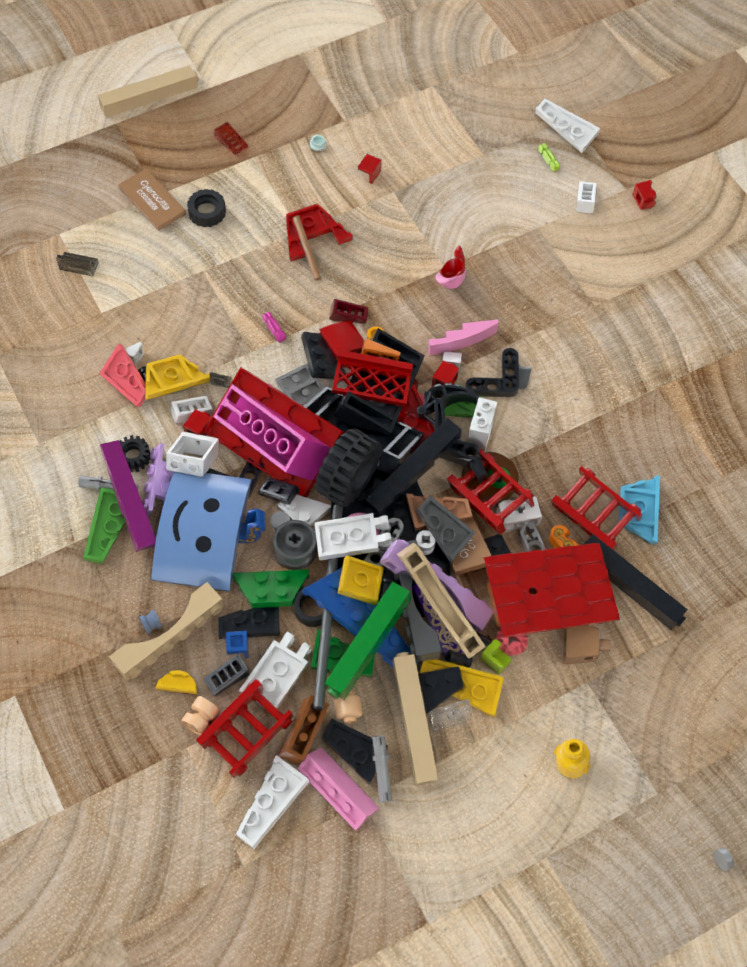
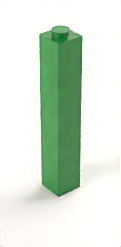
[325,582,411,700]

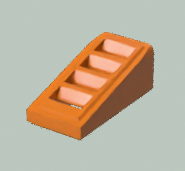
[361,339,400,361]

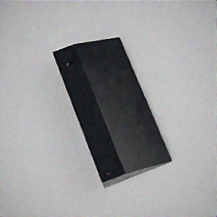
[334,328,425,435]
[304,386,424,475]

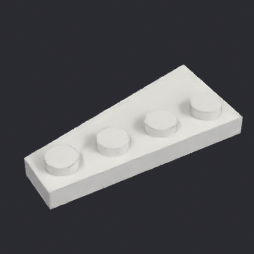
[535,99,600,153]

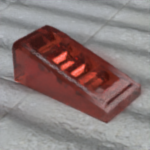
[213,121,248,155]

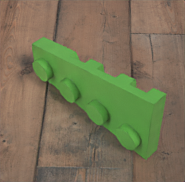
[83,488,126,564]

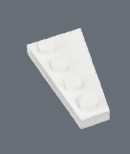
[236,755,309,849]

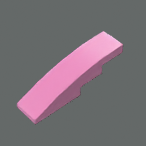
[428,320,498,356]

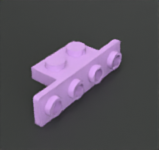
[142,443,174,516]

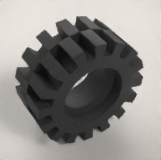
[119,435,151,472]

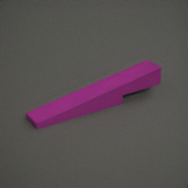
[100,440,156,552]

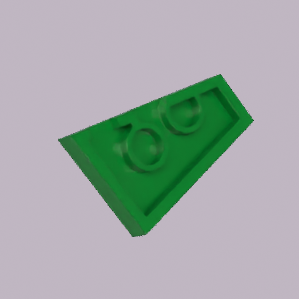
[311,629,375,678]

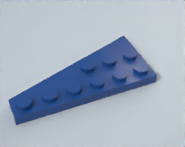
[301,568,419,667]

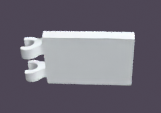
[314,513,392,560]
[239,632,312,709]

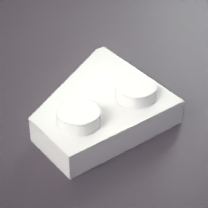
[278,495,331,527]

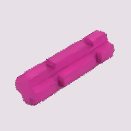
[262,312,286,343]

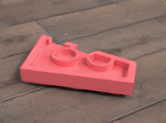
[99,344,146,407]

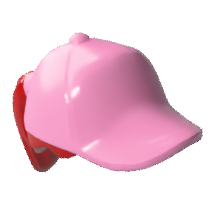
[435,245,466,289]

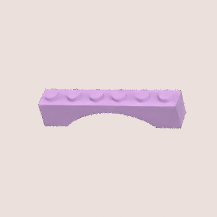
[380,539,494,632]

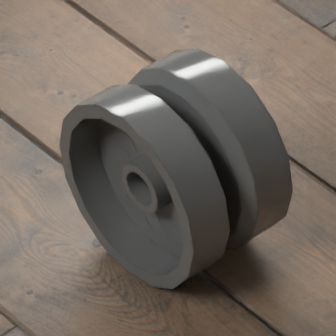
[273,520,317,570]

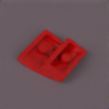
[320,321,364,360]

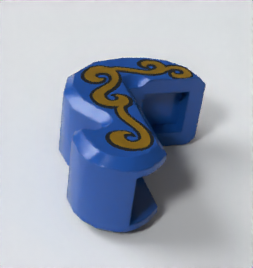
[238,509,266,543]

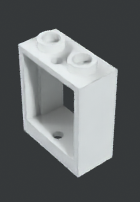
[468,397,497,452]
[166,432,219,477]

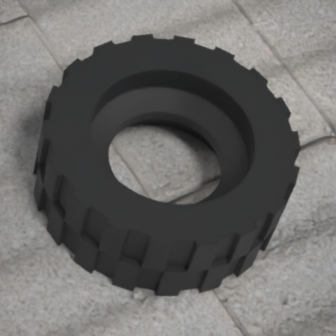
[187,189,226,227]

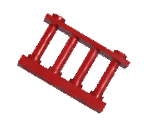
[447,450,535,535]
[551,466,642,550]
[196,679,293,778]

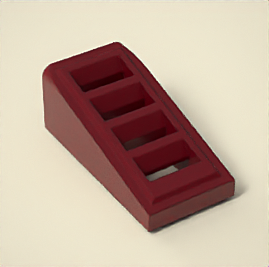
[329,298,369,323]

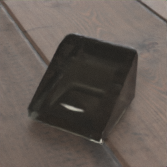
[209,372,232,388]

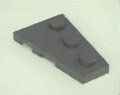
[417,495,476,563]

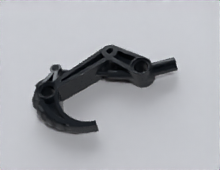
[417,383,488,480]

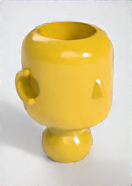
[553,739,591,779]

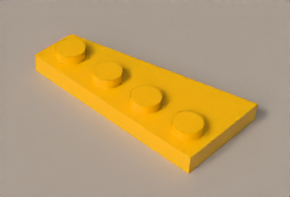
[420,659,504,718]

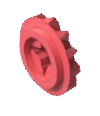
[496,629,528,655]

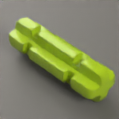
[538,143,561,172]

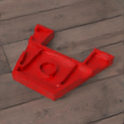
[286,203,353,262]

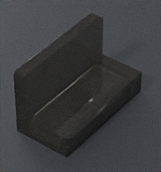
[56,252,99,276]

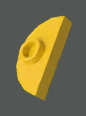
[155,670,197,694]

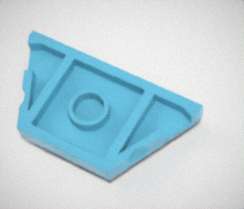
[618,475,660,545]

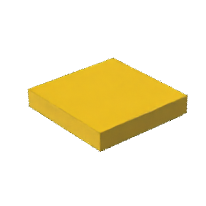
[338,555,384,605]

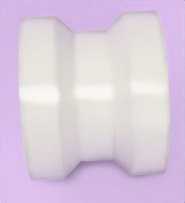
[416,530,436,555]

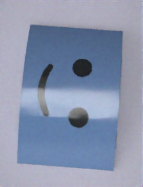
[152,471,252,592]

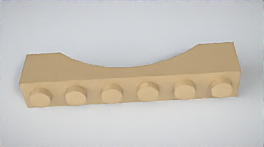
[397,543,485,658]
[109,582,224,681]

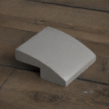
[275,363,324,405]

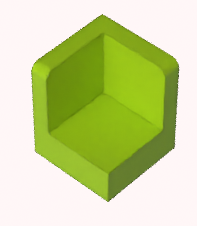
[480,638,512,675]

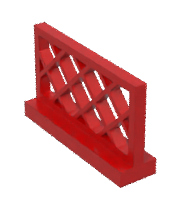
[332,350,413,407]

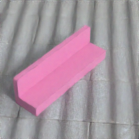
[297,748,379,831]

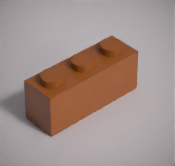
[278,695,329,765]

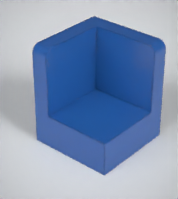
[226,631,249,659]

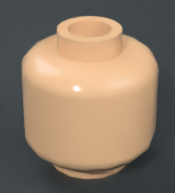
[334,692,362,724]

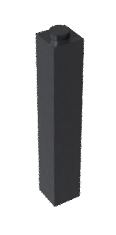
[583,534,688,630]

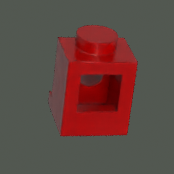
[632,180,656,210]

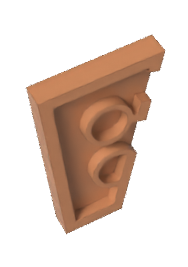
[406,493,473,531]

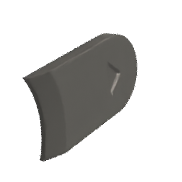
[514,366,532,390]

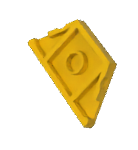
[145,354,211,400]

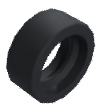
[294,590,323,627]

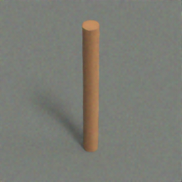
[293,216,321,281]

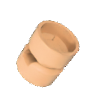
[181,696,220,736]

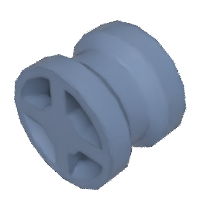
[139,610,162,635]

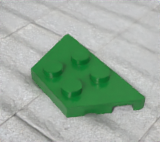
[233,569,310,608]

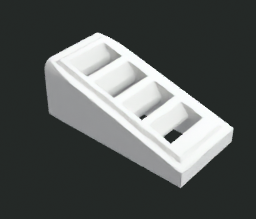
[576,182,596,214]
[170,396,213,424]

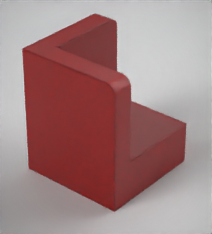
[358,154,382,184]

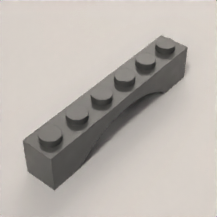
[394,540,441,662]

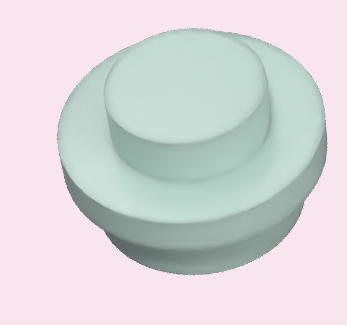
[310,135,326,151]

